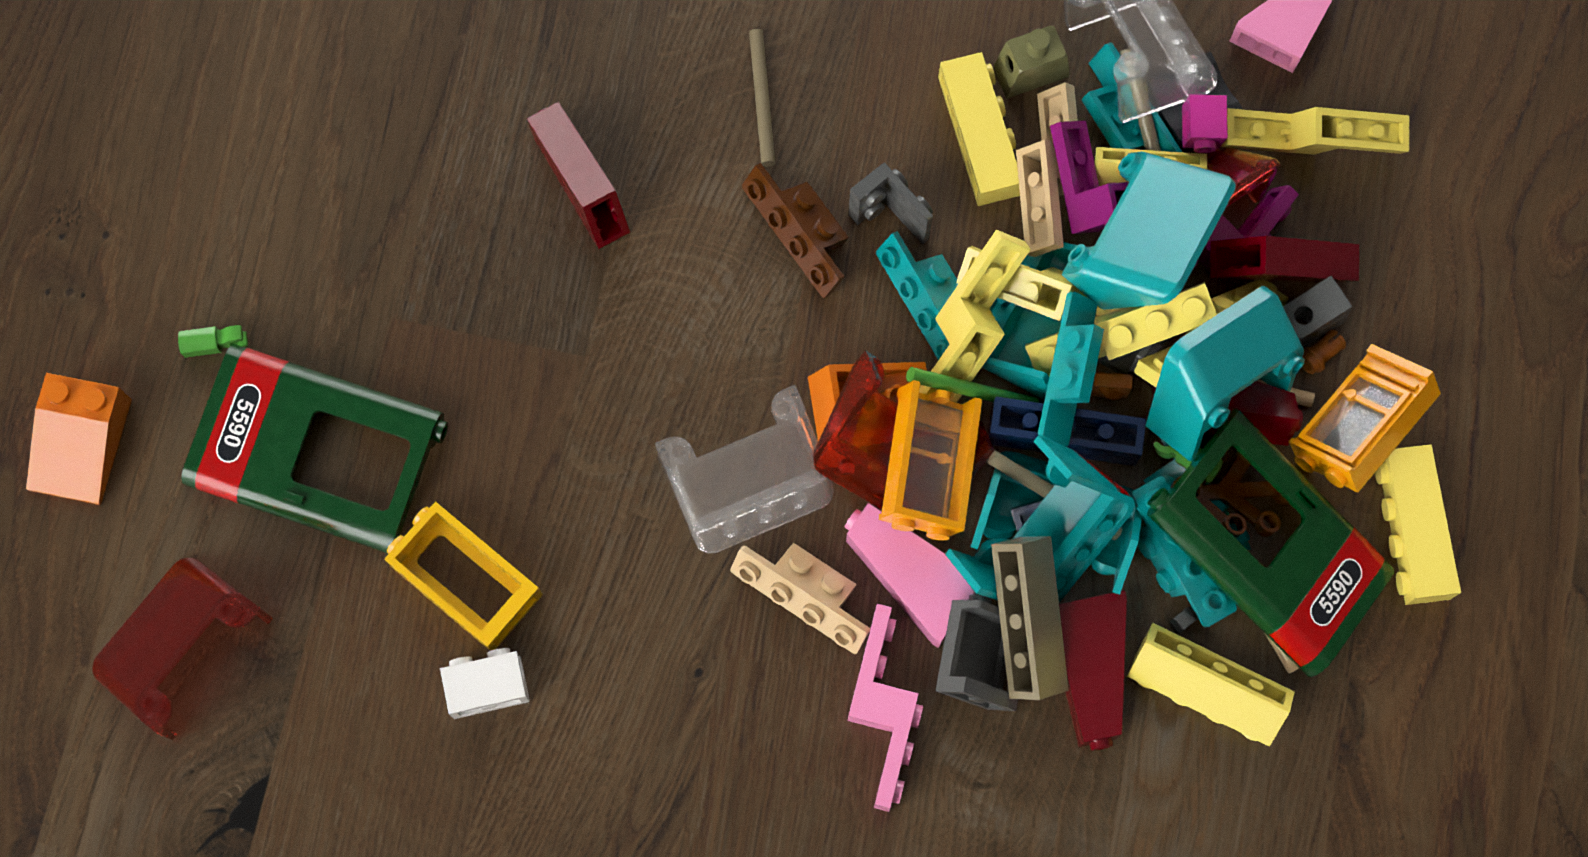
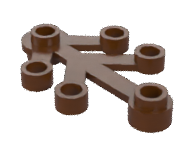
[1170,450,1292,538]

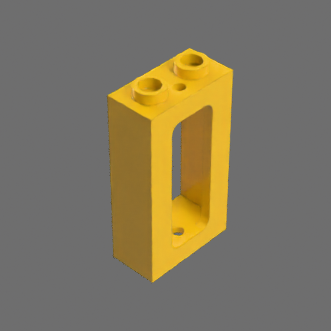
[384,501,543,651]

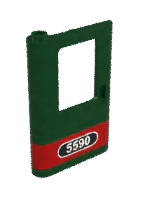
[181,344,449,553]
[1147,408,1395,677]

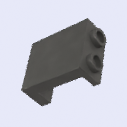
[935,595,1018,711]

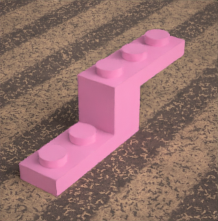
[848,604,923,812]

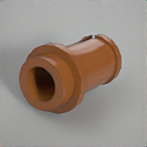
[1302,329,1346,374]

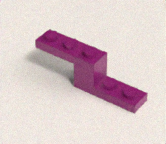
[1050,121,1129,234]
[1193,185,1299,272]

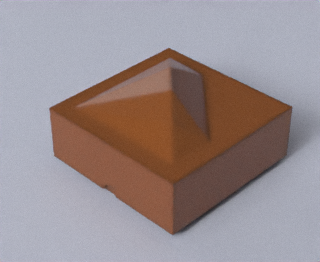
[1091,372,1133,400]

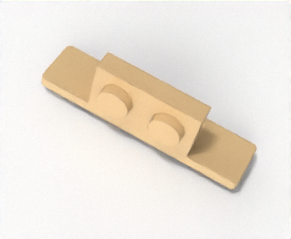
[730,543,870,654]

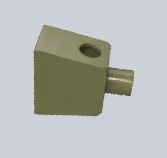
[993,26,1070,99]

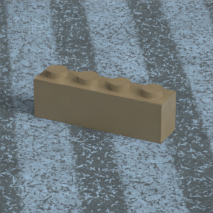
[991,536,1069,700]

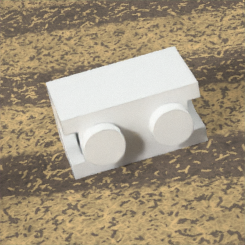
[440,648,530,719]

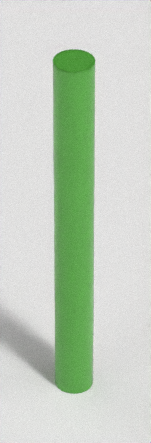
[906,367,1039,403]

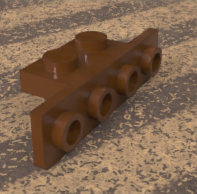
[742,163,849,298]

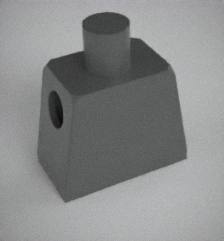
[1283,276,1352,347]

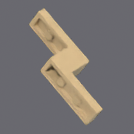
[1016,82,1078,257]

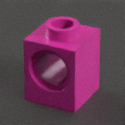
[1182,94,1228,153]

